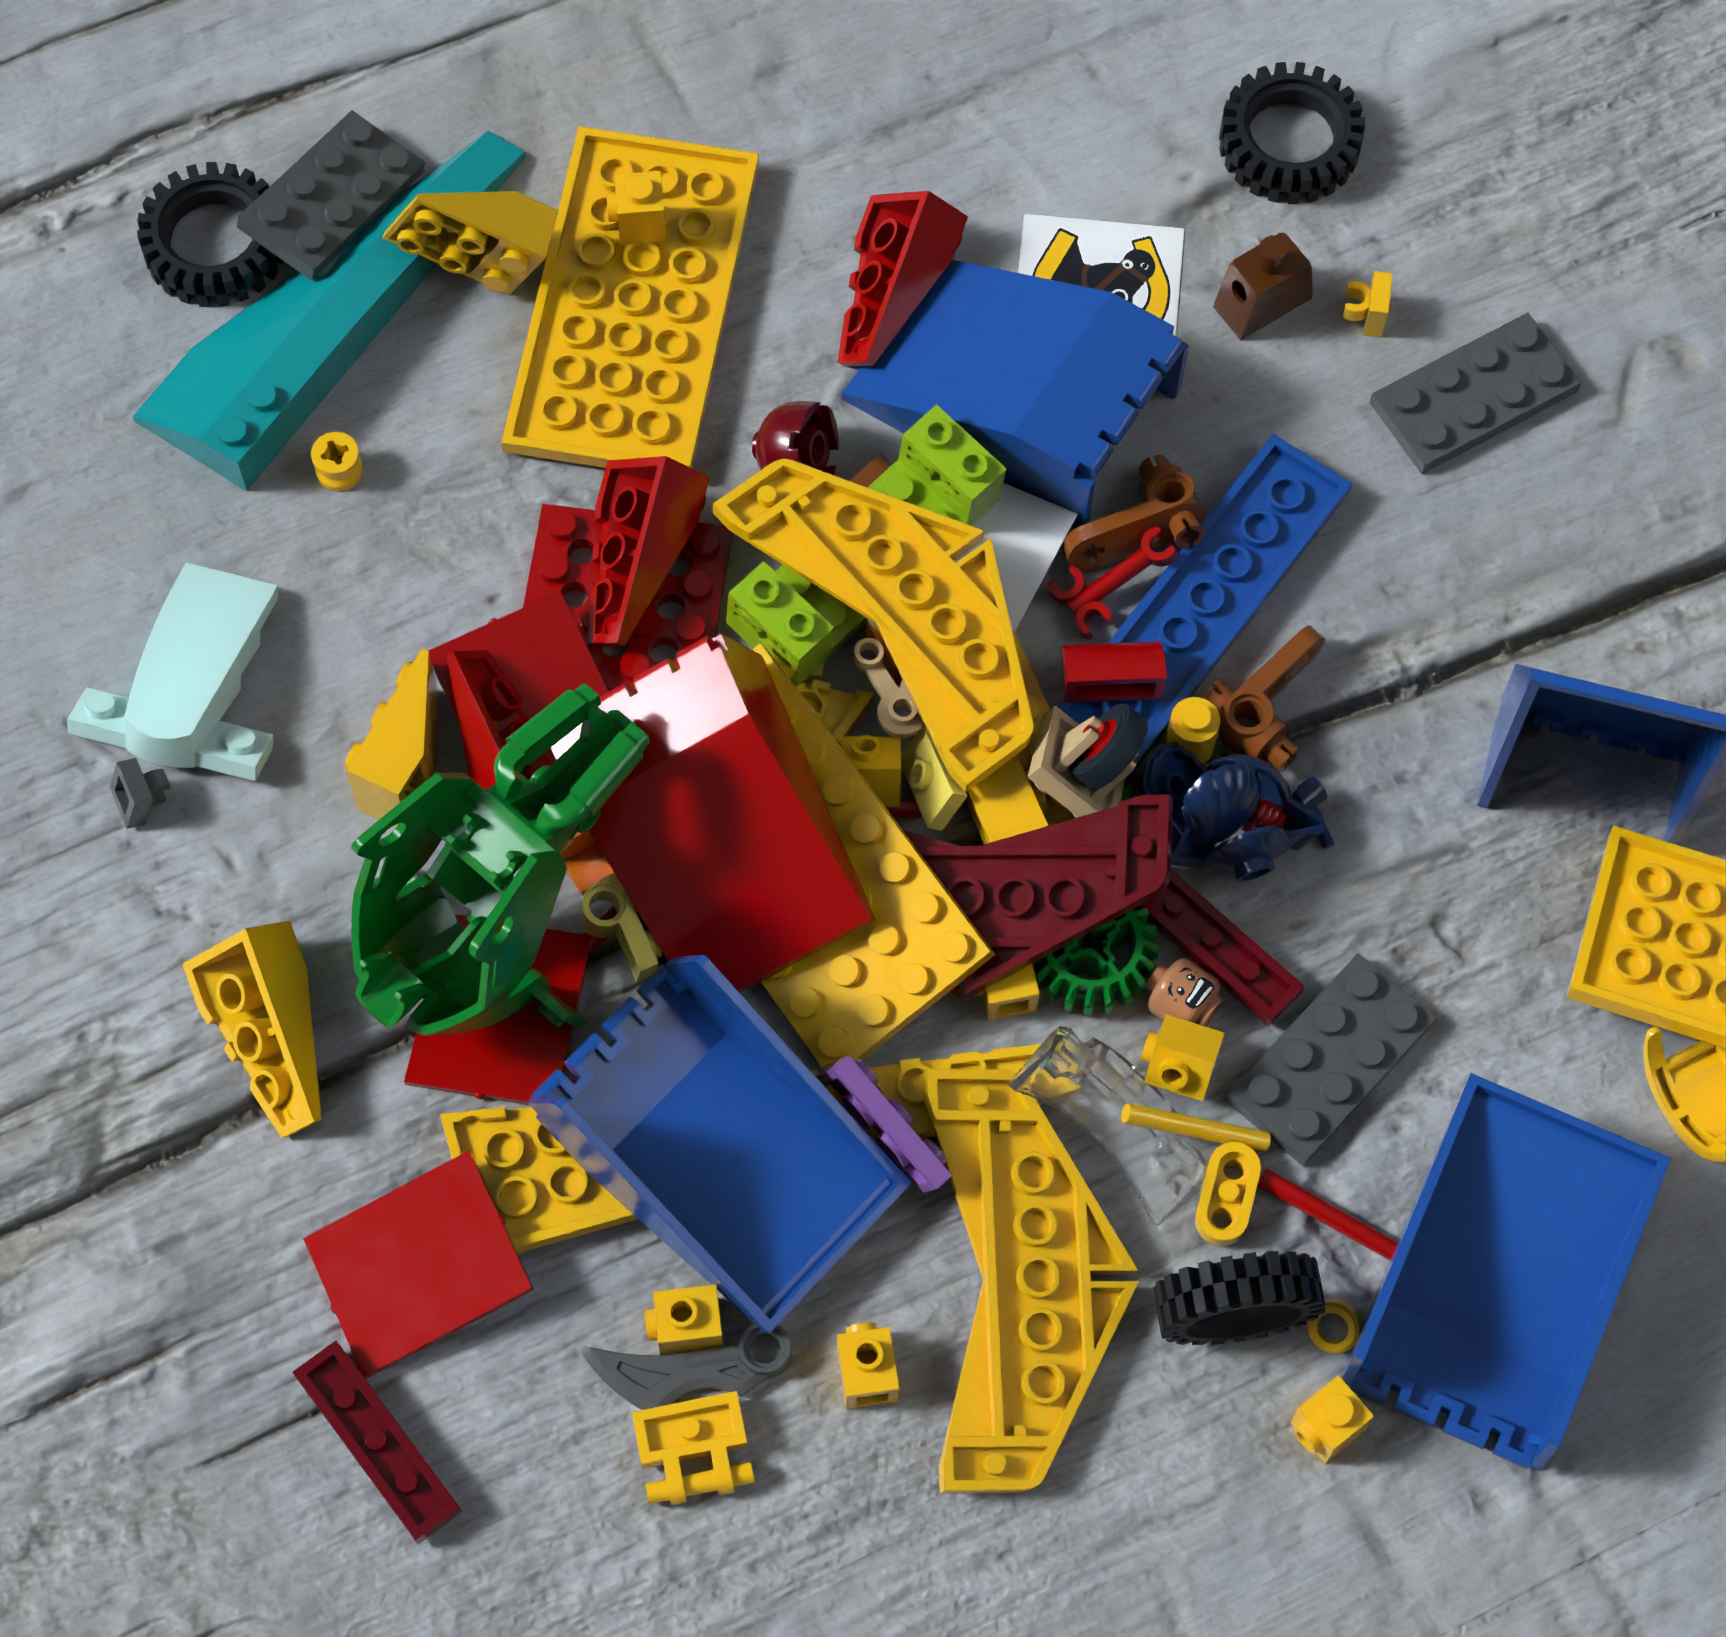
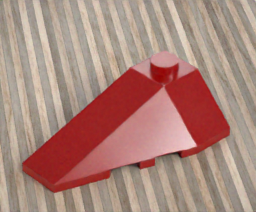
[837,191,968,366]
[588,456,710,646]
[447,650,556,790]

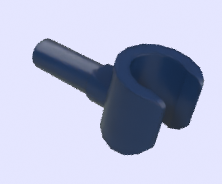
[1292,777,1335,849]

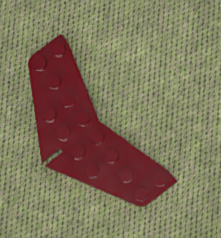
[902,794,1173,998]

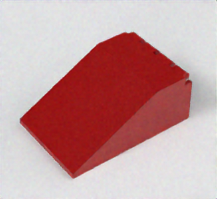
[551,634,876,993]

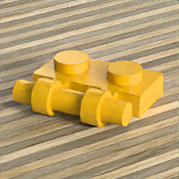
[632,1391,755,1506]

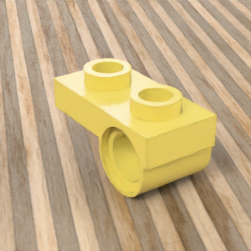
[579,873,662,982]

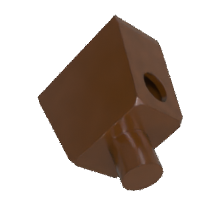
[1213,233,1313,341]

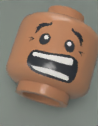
[1147,958,1224,1027]

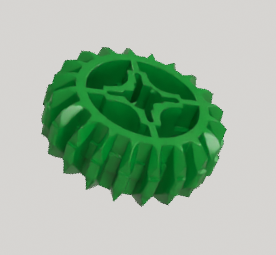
[1032,908,1160,1017]

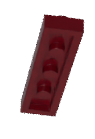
[1135,869,1305,1027]
[292,1340,462,1545]

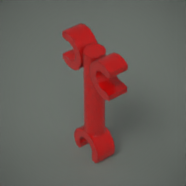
[1048,526,1178,640]

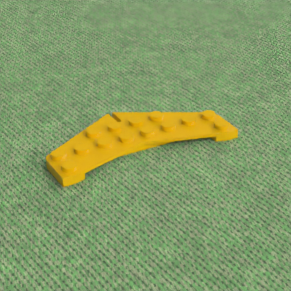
[713,459,1034,793]
[923,1069,1139,1494]

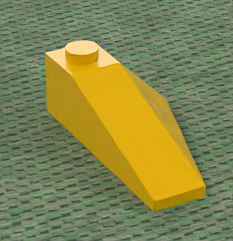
[182,921,322,1138]

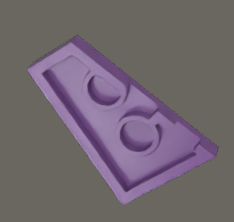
[815,1055,952,1193]

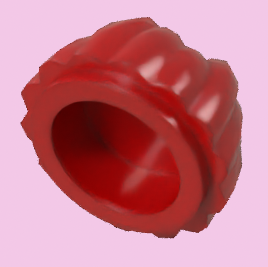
[1241,799,1286,832]

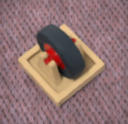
[1028,704,1148,818]

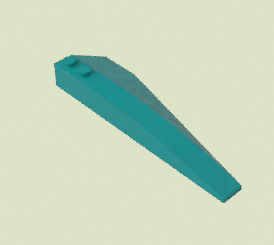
[132,131,526,491]

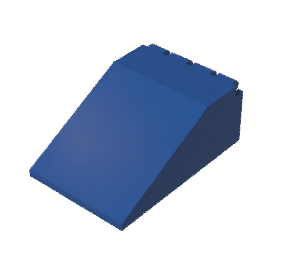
[842,260,1189,529]
[1477,664,1726,845]
[527,955,912,1334]
[1342,1073,1671,1471]

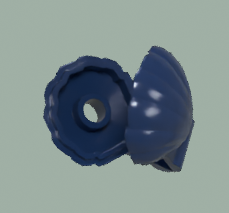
[1142,742,1262,869]
[1202,754,1324,882]

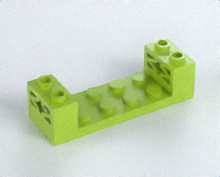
[726,404,1007,687]

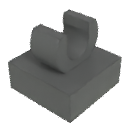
[110,758,170,829]

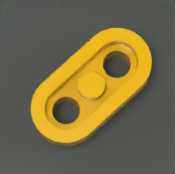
[1195,1142,1261,1246]

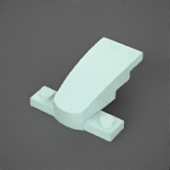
[67,562,278,781]

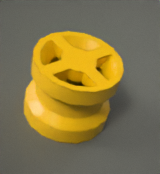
[311,431,363,492]

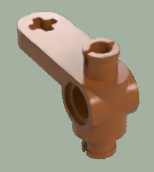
[1062,454,1205,572]
[1201,625,1325,773]

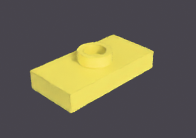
[901,724,967,831]

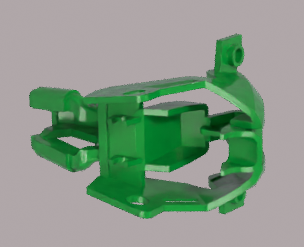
[351,683,650,1036]

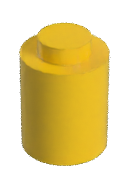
[1165,697,1220,764]

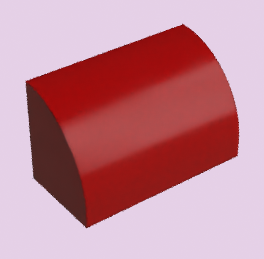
[1060,641,1167,703]

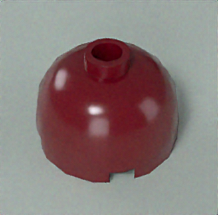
[752,401,839,475]

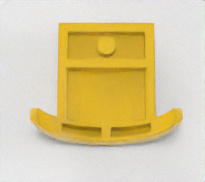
[1643,1026,1726,1163]

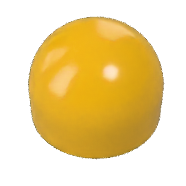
[1307,1298,1363,1354]

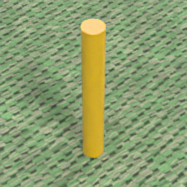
[1121,1103,1271,1152]

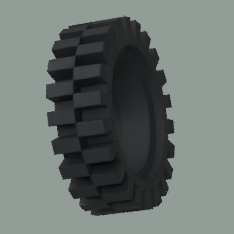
[1219,62,1365,204]
[137,162,284,307]
[1153,1251,1326,1345]

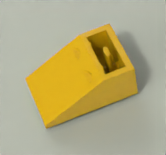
[382,191,559,295]
[345,648,439,828]

